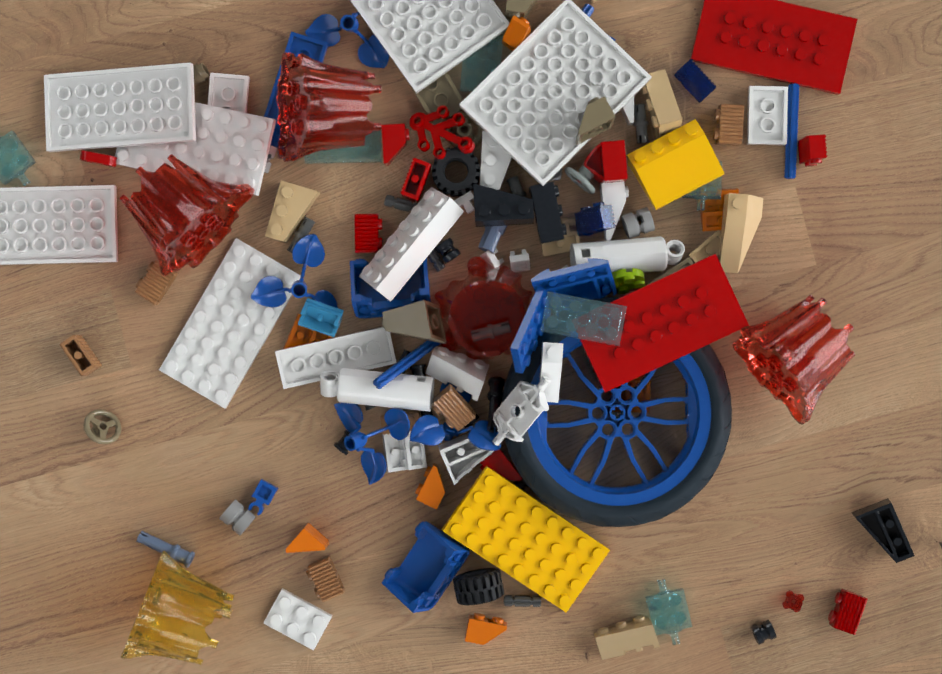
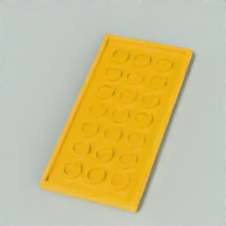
[442,466,610,613]

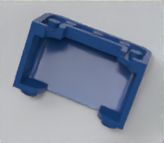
[350,258,431,319]
[382,521,470,613]

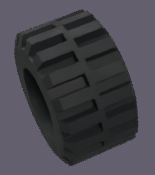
[432,146,480,197]
[453,568,504,606]

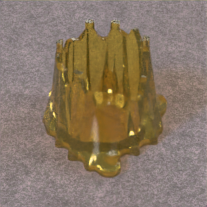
[121,551,234,665]

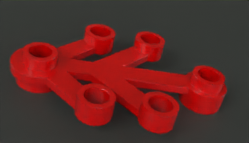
[409,105,475,159]

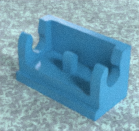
[298,298,344,337]

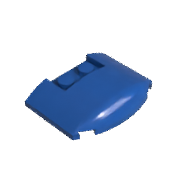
[531,258,617,313]

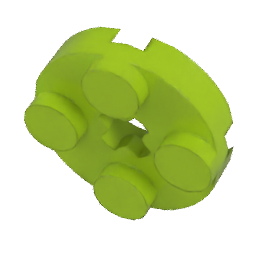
[612,268,645,294]

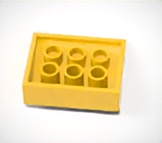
[627,119,724,210]

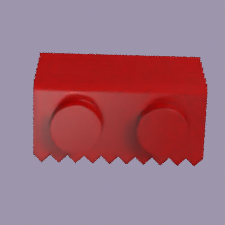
[798,134,828,167]
[400,158,432,202]
[355,214,383,254]
[828,589,868,635]

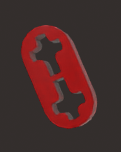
[80,150,117,167]

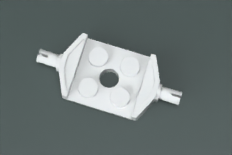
[492,376,551,446]

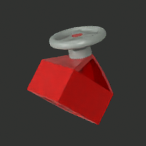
[564,140,628,194]

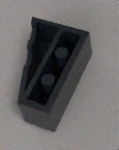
[528,182,567,244]
[473,184,534,227]
[851,498,915,563]

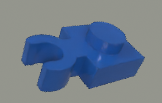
[248,479,278,516]

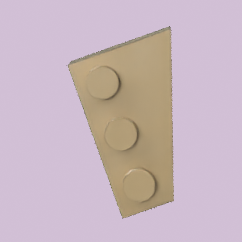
[641,69,682,139]
[265,181,321,243]
[593,615,660,660]

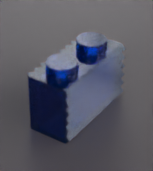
[674,59,716,103]
[574,202,616,236]

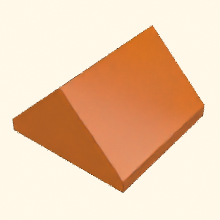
[286,523,329,553]

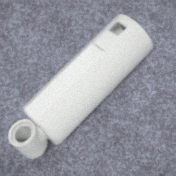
[570,236,685,272]
[320,368,434,412]

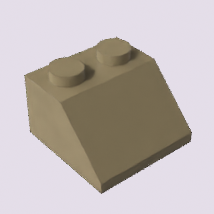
[575,96,616,145]

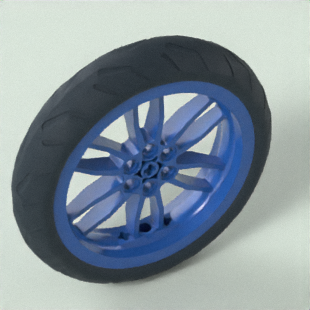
[502,297,732,527]

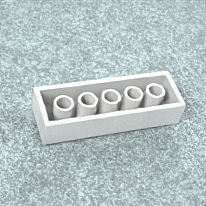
[359,187,464,302]

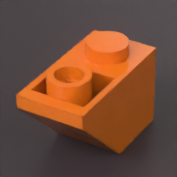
[502,15,531,52]
[415,463,446,510]
[465,613,507,645]

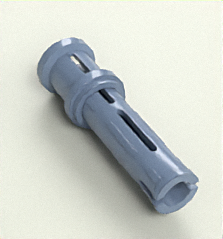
[136,531,195,568]

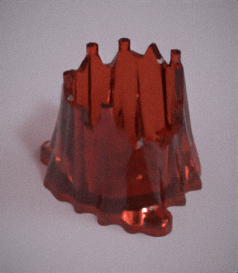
[276,52,382,162]
[120,154,255,276]
[434,256,553,360]
[732,295,855,425]

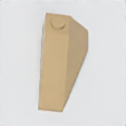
[719,193,763,273]

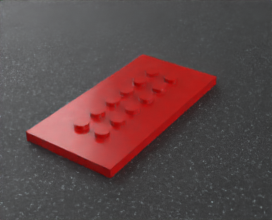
[690,0,858,95]
[571,253,749,393]

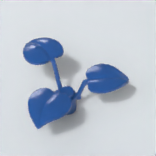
[305,12,389,68]
[251,234,338,308]
[410,382,501,451]
[334,403,410,485]

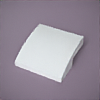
[382,431,427,473]

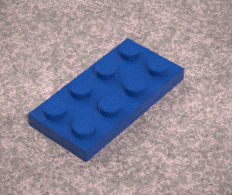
[510,287,551,374]

